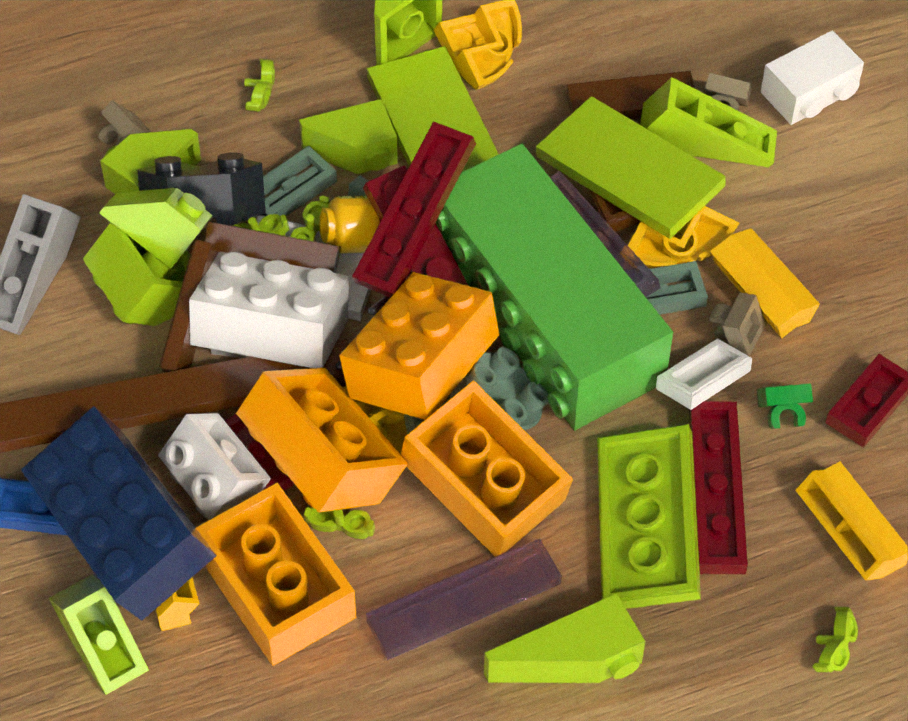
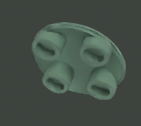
[466,347,548,430]

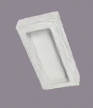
[656,339,752,410]

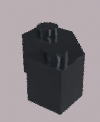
[137,152,266,225]

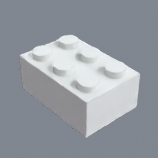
[189,252,349,368]

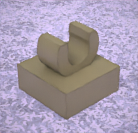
[705,72,752,111]
[98,100,151,145]
[709,293,766,357]

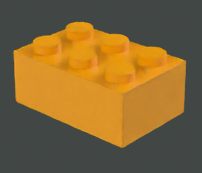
[339,272,499,420]
[236,368,408,513]
[401,380,573,560]
[196,483,356,666]

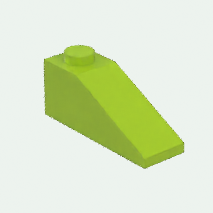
[640,77,777,167]
[484,593,645,683]

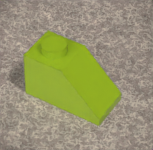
[299,99,398,174]
[100,129,201,194]
[99,188,212,268]
[49,574,149,695]

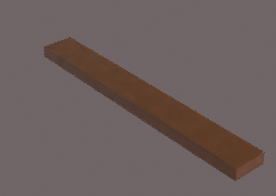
[0,339,349,453]

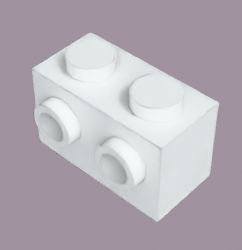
[761,30,864,125]
[158,413,271,520]

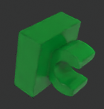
[756,383,813,429]

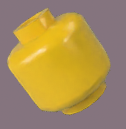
[319,196,380,254]

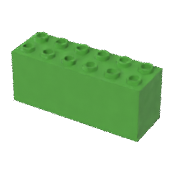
[436,143,673,431]

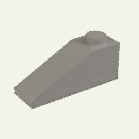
[0,194,81,335]

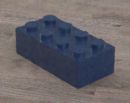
[21,406,217,621]

